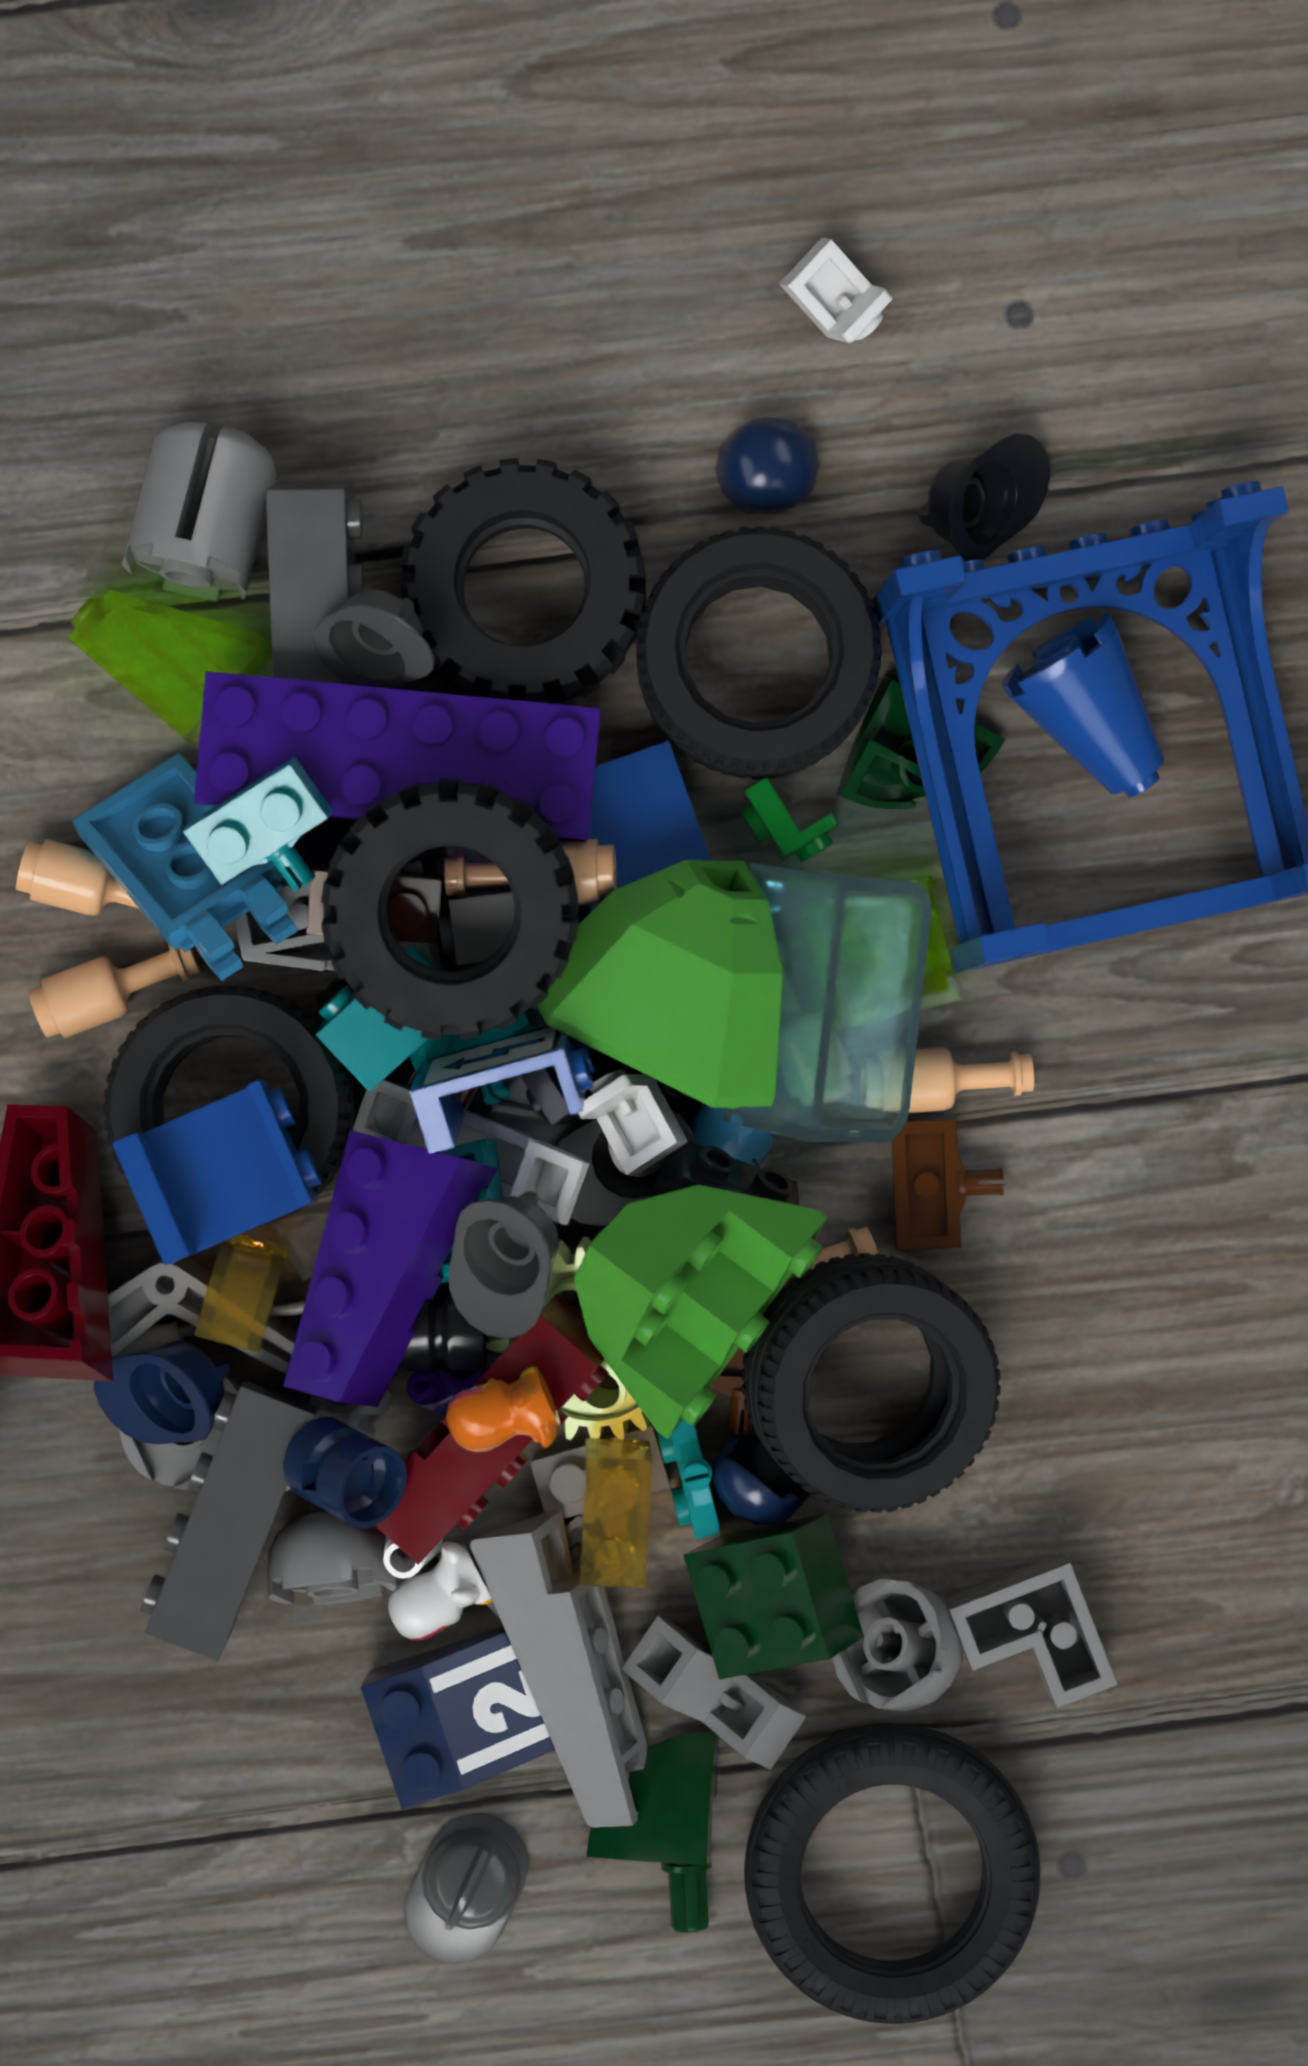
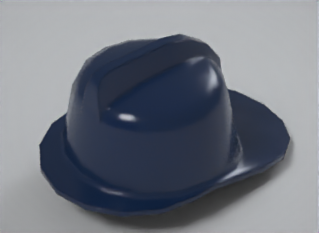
[93,1340,231,1444]

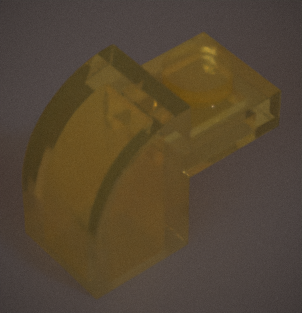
[194,1234,290,1353]

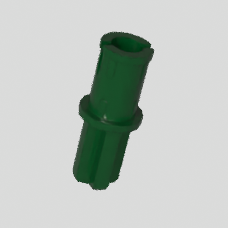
[661,1862,712,1933]

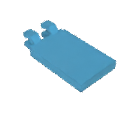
[72,753,298,981]

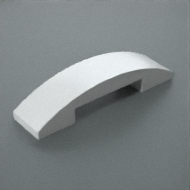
[353,1079,590,1225]

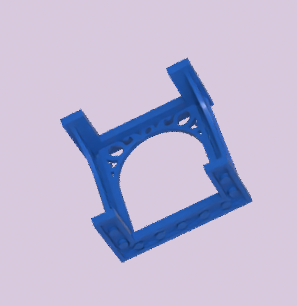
[872,481,1308,974]

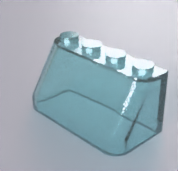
[723,863,931,1142]

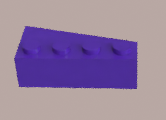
[284,1130,498,1407]

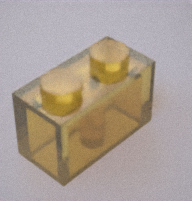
[579,1438,653,1588]

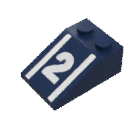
[360,1627,555,1809]

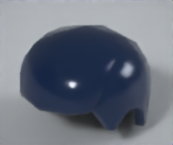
[715,417,820,514]
[711,1433,811,1525]

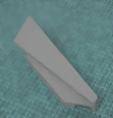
[470,1510,648,1828]

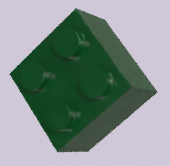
[683,1513,864,1680]

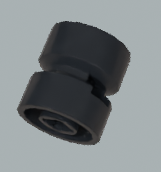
[396,1290,487,1371]

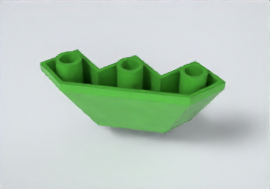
[537,860,783,1109]
[574,1185,828,1439]

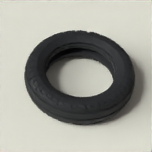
[744,1723,1041,2024]

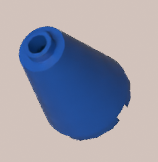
[1002,613,1164,798]

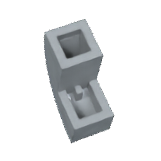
[621,1616,807,1770]

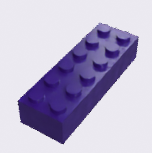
[194,671,601,840]

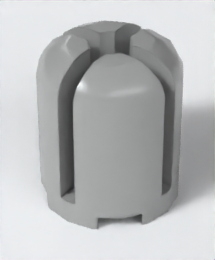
[122,420,276,602]

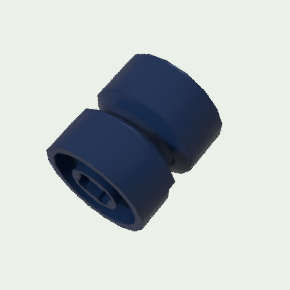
[283,1417,407,1528]

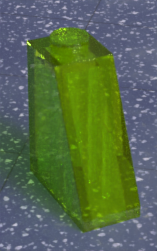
[68,589,272,745]

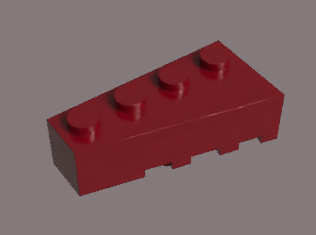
[0,1104,113,1382]
[375,1294,609,1565]

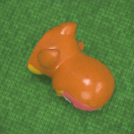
[446,1366,561,1452]

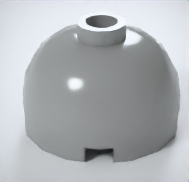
[267,1502,397,1605]
[833,1579,963,1711]

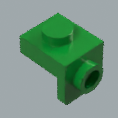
[740,777,839,863]

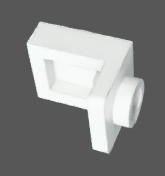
[779,237,893,343]
[578,1070,688,1175]

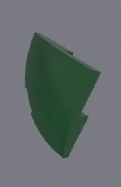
[837,677,1006,809]
[587,1731,719,1865]

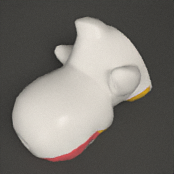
[388,1541,493,1641]

